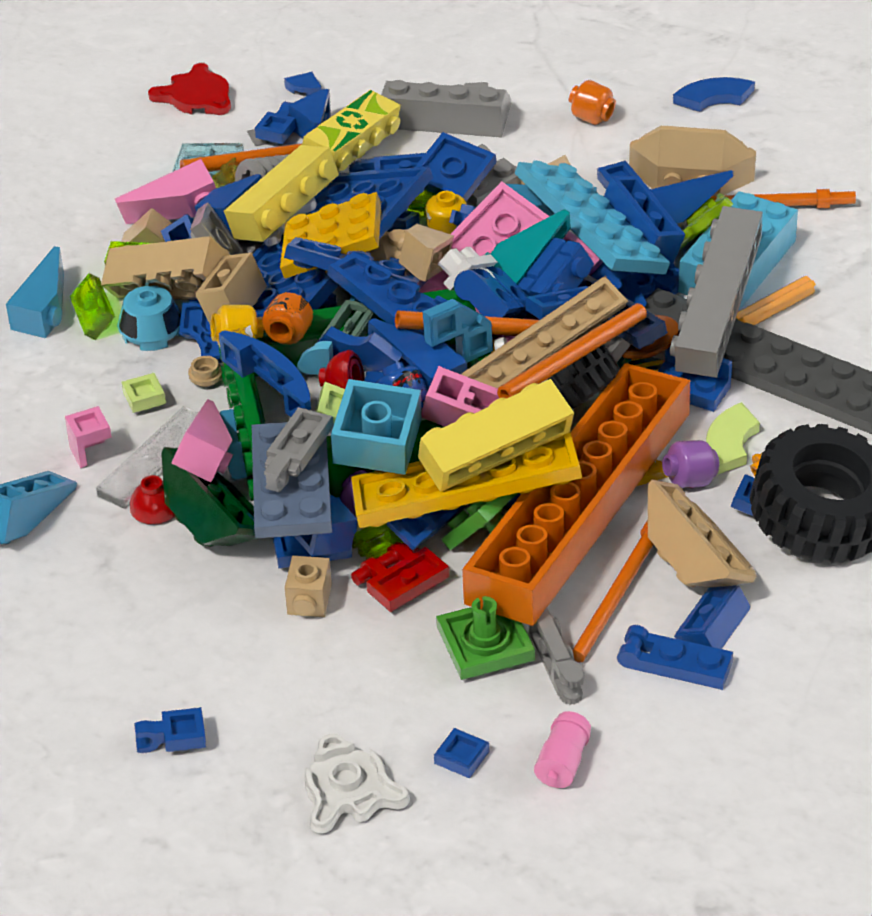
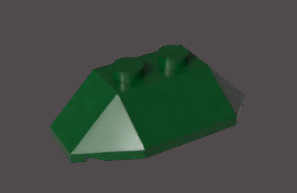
[161,447,257,547]

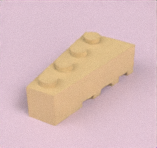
[101,236,230,300]

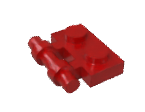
[351,542,450,612]

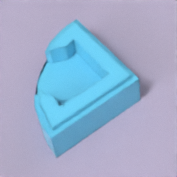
[297,341,333,375]

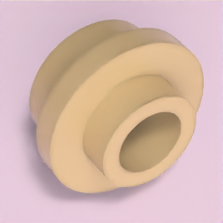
[188,356,222,387]

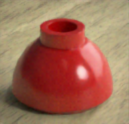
[319,350,365,389]
[130,475,175,524]

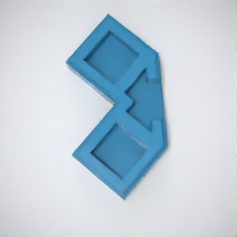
[422,299,493,363]
[220,409,247,481]

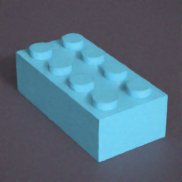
[678,191,798,311]

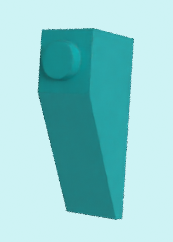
[485,209,571,285]

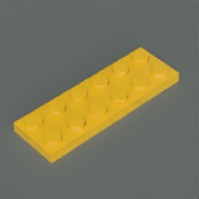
[351,432,582,529]

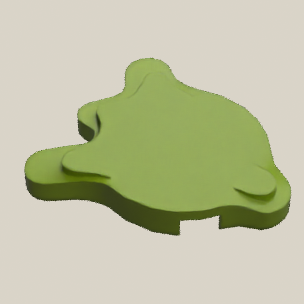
[679,193,733,250]

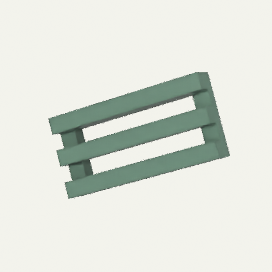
[319,300,378,339]

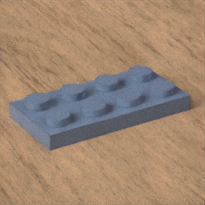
[252,422,332,538]

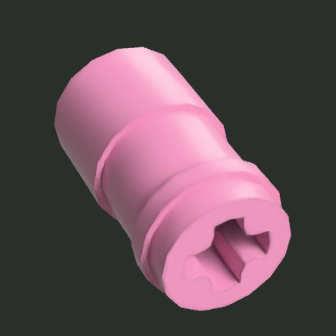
[534,711,591,788]

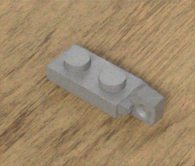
[264,407,334,493]

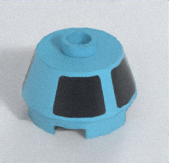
[117,286,181,351]

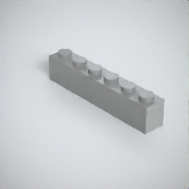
[670,206,763,378]

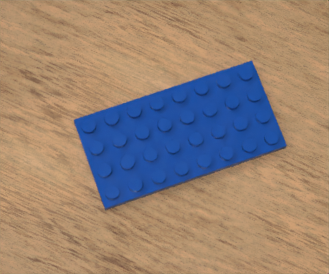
[253,166,433,318]

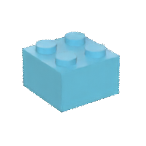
[331,379,421,475]

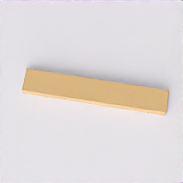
[461,276,628,389]

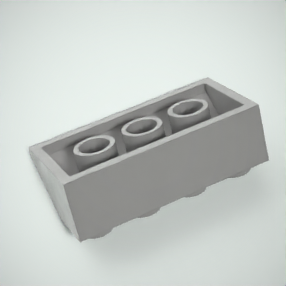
[381,80,511,138]

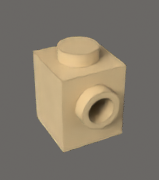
[285,556,332,617]

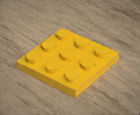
[280,192,381,279]

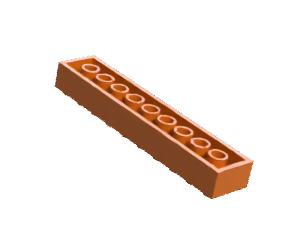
[462,363,690,626]

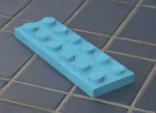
[515,160,670,274]

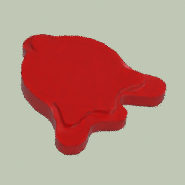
[148,63,231,115]

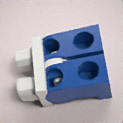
[438,247,529,319]

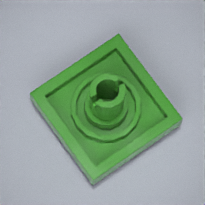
[441,493,517,551]
[436,596,535,680]

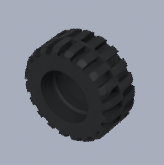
[749,424,872,564]

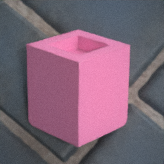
[65,406,112,468]

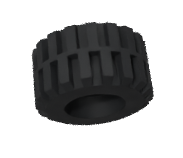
[547,344,620,410]

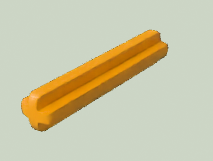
[736,276,816,325]

